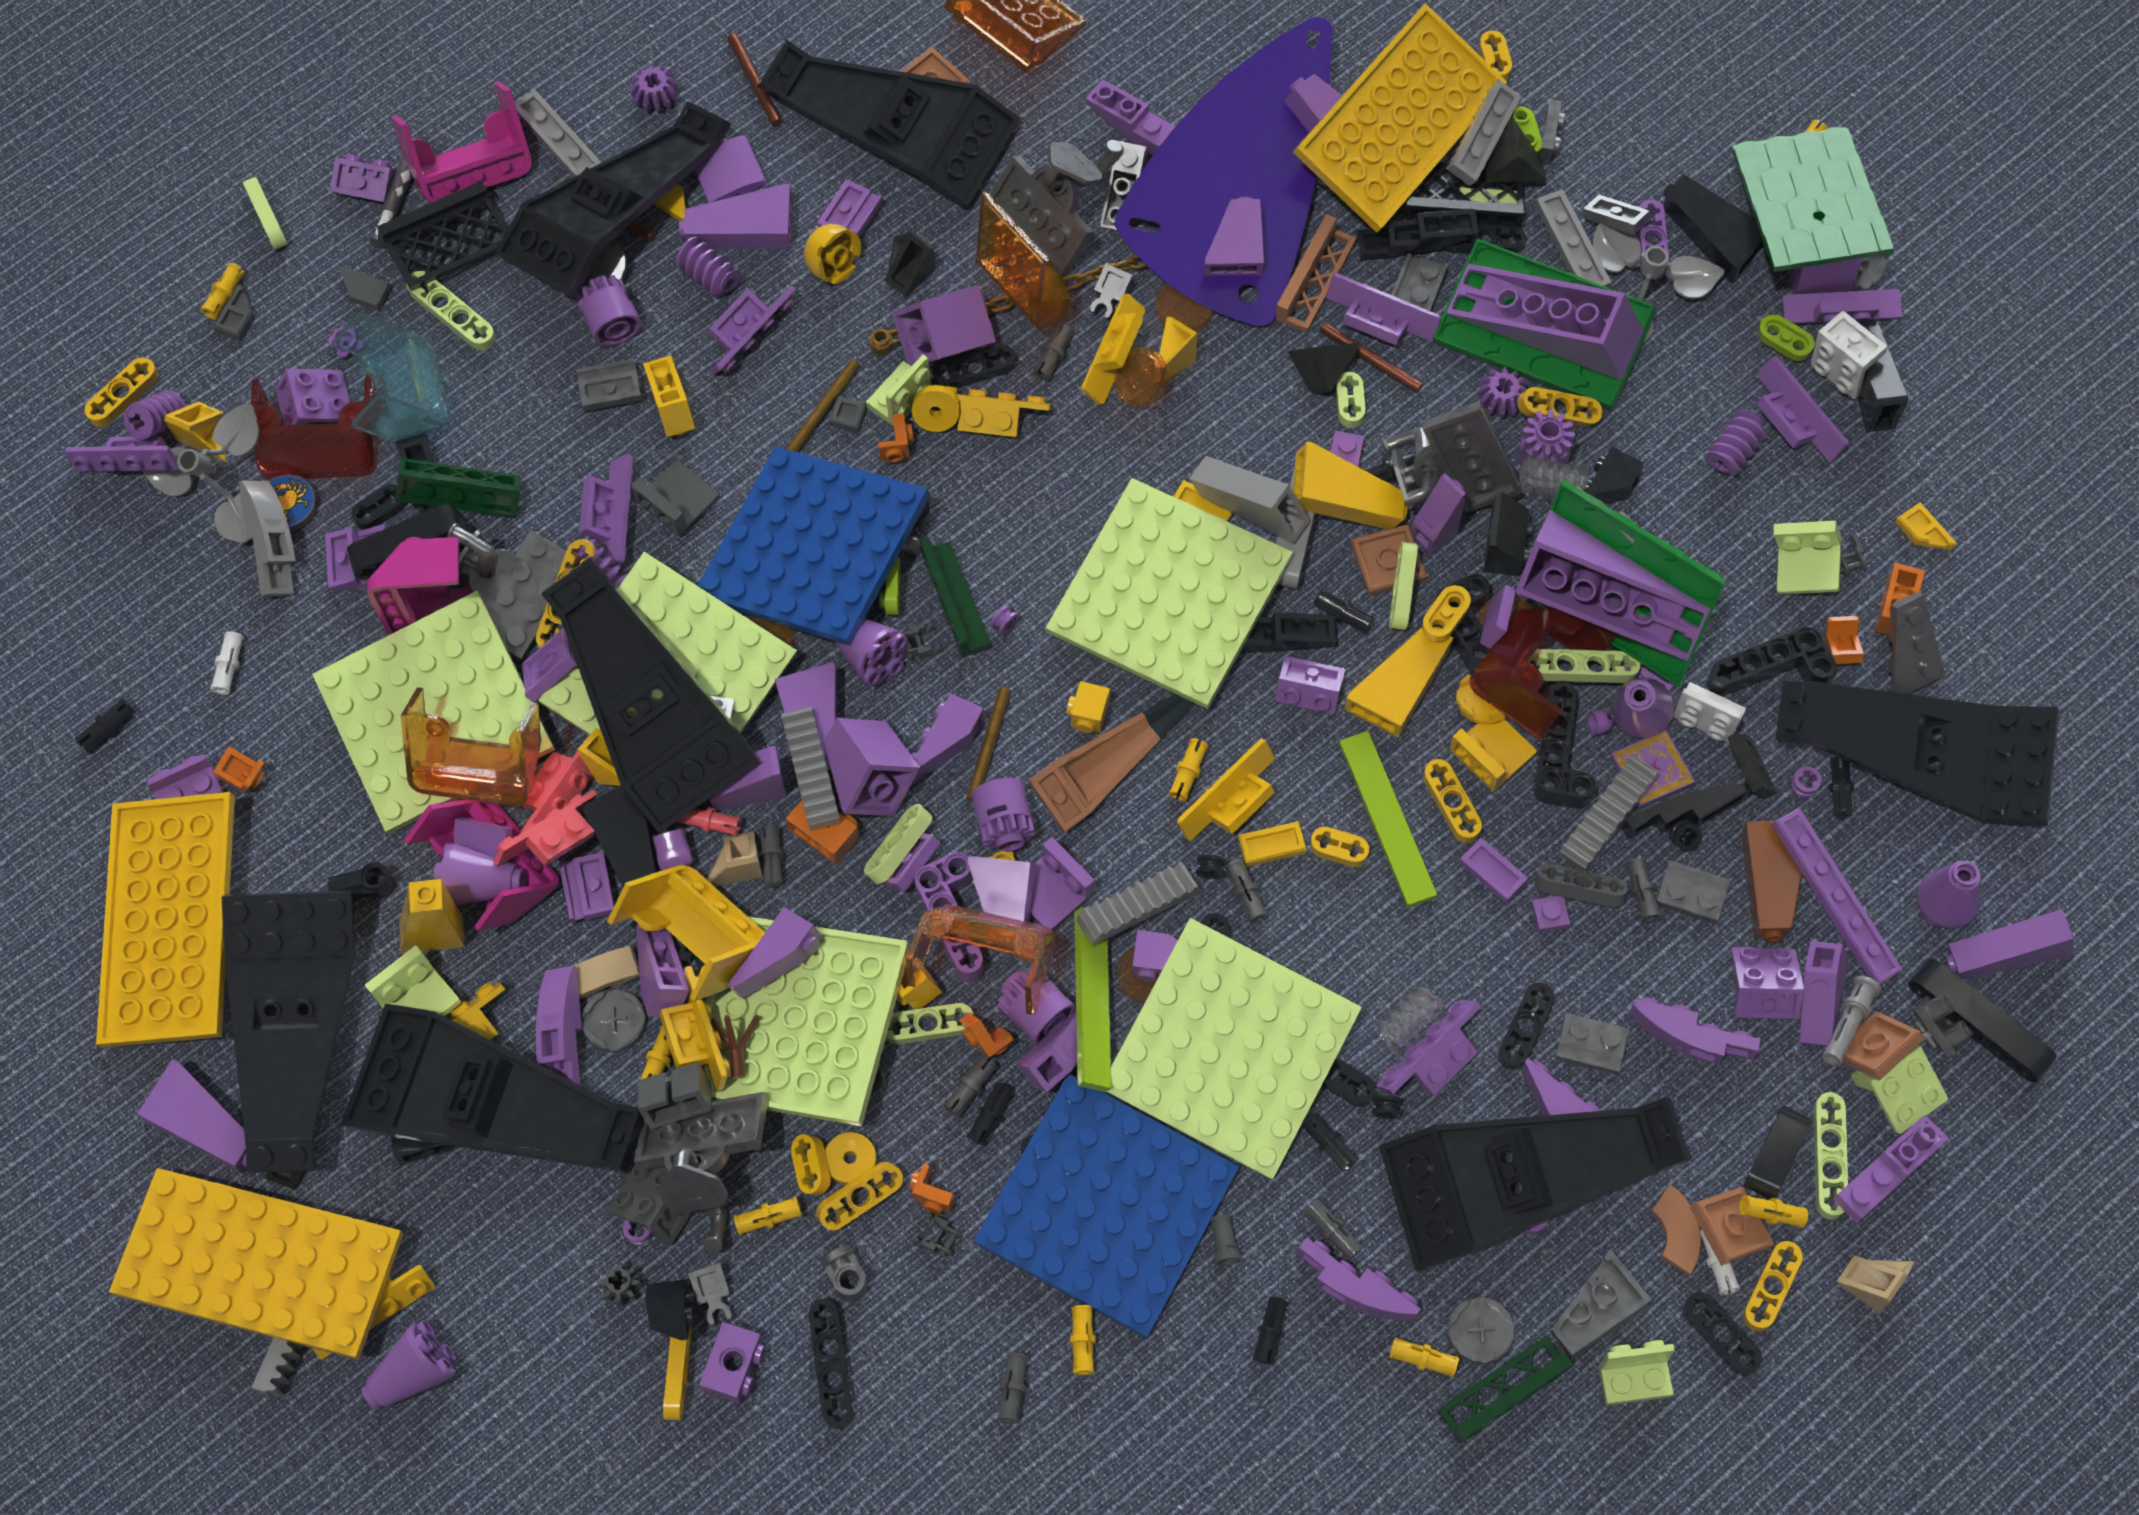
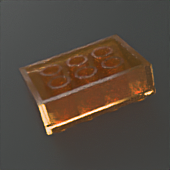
[944,0,1087,71]
[976,192,1071,330]

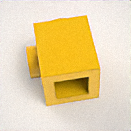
[1066,681,1110,733]
[897,956,942,1009]

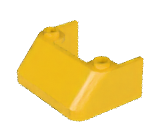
[607,865,765,1002]

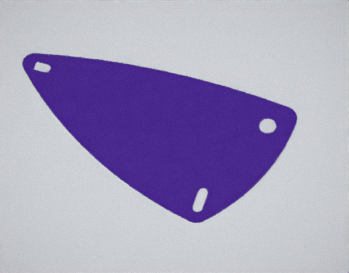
[1114,16,1332,326]

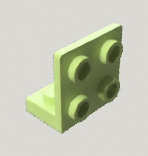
[866,355,931,426]
[1773,521,1841,594]
[365,945,461,1016]
[1851,1045,1948,1134]
[1598,1340,1675,1406]

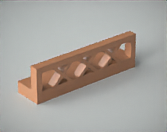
[1275,214,1357,333]

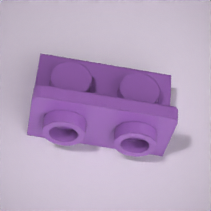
[329,154,396,202]
[1275,656,1345,714]
[147,754,224,799]

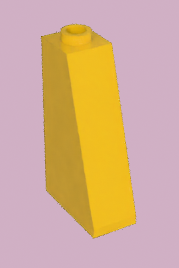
[1293,441,1408,530]
[1345,626,1453,738]
[399,879,465,954]

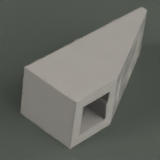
[1100,141,1149,230]

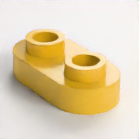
[1422,585,1471,642]

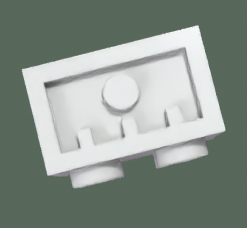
[1811,311,1888,399]
[1673,682,1746,743]

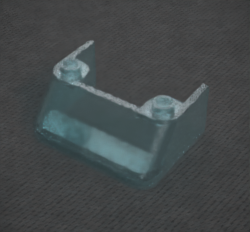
[332,312,451,442]

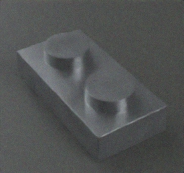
[1540,99,1565,165]
[1583,195,1649,234]

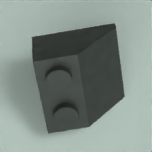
[1483,491,1533,576]

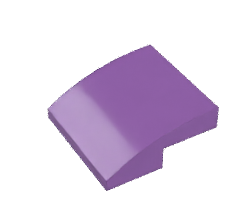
[695,135,767,203]
[325,524,388,590]

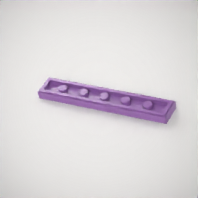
[1771,808,1903,985]

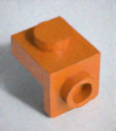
[878,413,914,463]
[1824,616,1864,664]
[211,746,264,793]
[959,1013,1014,1058]
[909,1164,955,1215]

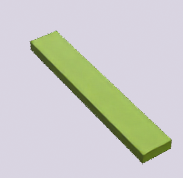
[1339,731,1437,909]
[1074,908,1111,1092]

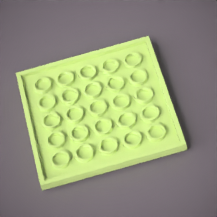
[1046,478,1293,709]
[538,552,797,735]
[312,591,555,835]
[701,916,911,1126]
[1107,918,1362,1180]

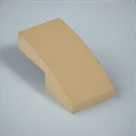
[574,946,640,999]

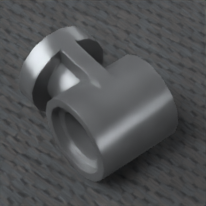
[821,1246,868,1303]

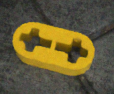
[1479,31,1512,81]
[1310,827,1369,867]
[791,1134,831,1195]

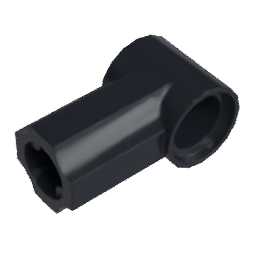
[327,862,395,901]

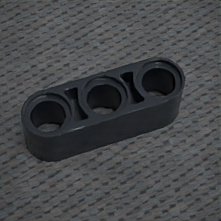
[1743,1105,1813,1199]

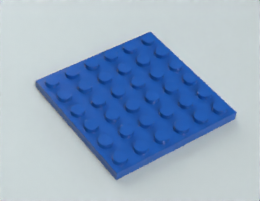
[698,446,931,645]
[973,1073,1239,1339]

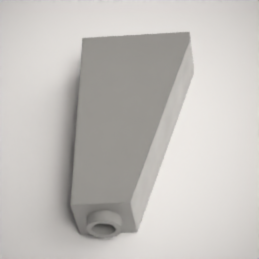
[1189,456,1310,543]

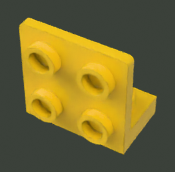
[1450,719,1537,792]

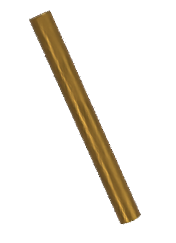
[786,359,860,452]
[966,687,1011,802]

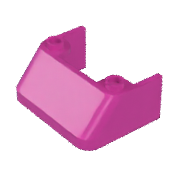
[391,81,532,202]
[367,537,471,635]
[404,797,559,931]

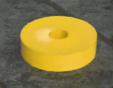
[912,385,960,432]
[825,1132,877,1185]

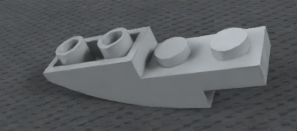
[239,480,296,597]

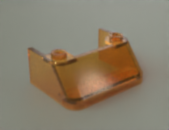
[401,687,541,806]
[906,904,1055,1015]

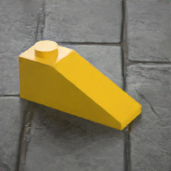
[643,355,695,437]

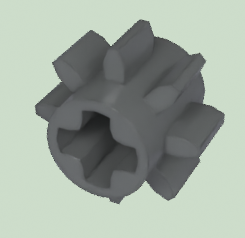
[598,1262,642,1306]

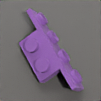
[1326,273,1441,345]
[707,285,796,376]
[1782,289,1902,325]
[1756,356,1849,463]
[64,436,180,472]
[579,454,633,568]
[1376,1000,1481,1096]

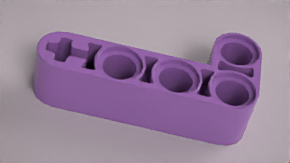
[914,852,984,983]

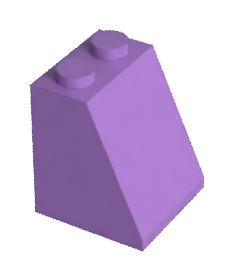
[892,285,996,367]
[824,718,920,816]

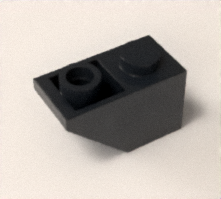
[1581,447,1644,505]
[645,1279,696,1341]

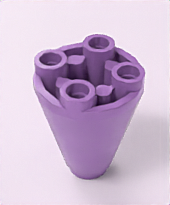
[834,618,908,686]
[1611,677,1674,739]
[434,843,527,906]
[1917,861,1981,929]
[361,1320,456,1409]

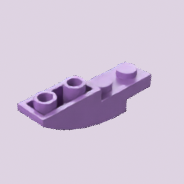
[1086,79,1176,155]
[536,966,582,1085]
[1629,998,1761,1065]
[1833,1115,1949,1223]
[1297,1238,1421,1322]

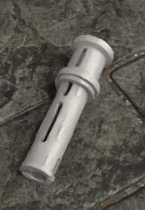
[1822,976,1881,1067]

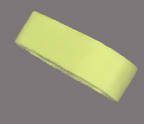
[1336,372,1366,428]

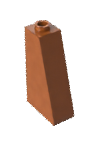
[1741,819,1810,943]

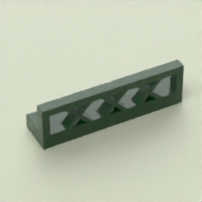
[395,458,520,518]
[920,537,990,658]
[1437,1336,1573,1445]

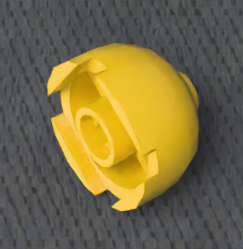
[804,224,861,284]

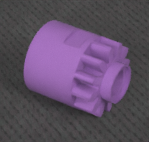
[576,275,641,347]
[1518,409,1575,479]
[971,778,1035,852]
[997,967,1075,1045]

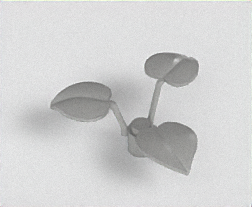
[1592,223,1724,345]
[143,403,260,544]

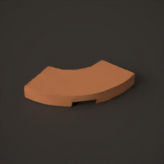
[1651,1184,1701,1277]

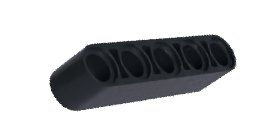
[1908,958,2057,1083]

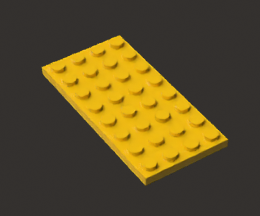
[1293,3,1507,232]
[96,792,235,1048]
[109,1168,404,1360]

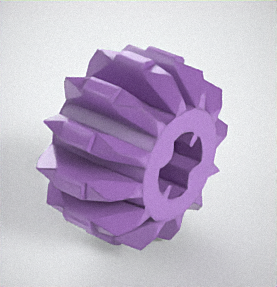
[630,64,679,113]
[1477,367,1528,419]

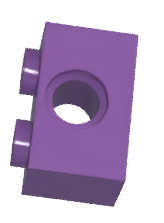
[699,1322,766,1404]

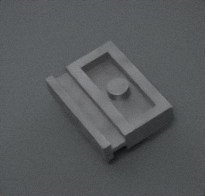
[1391,253,1448,311]
[576,358,642,412]
[1657,860,1730,925]
[1555,1013,1629,1075]

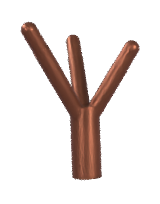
[710,1015,760,1079]

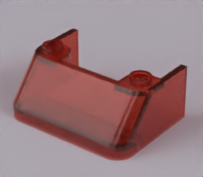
[251,375,381,480]
[1469,606,1615,740]

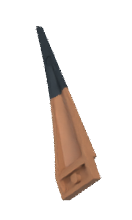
[1027,664,1234,832]

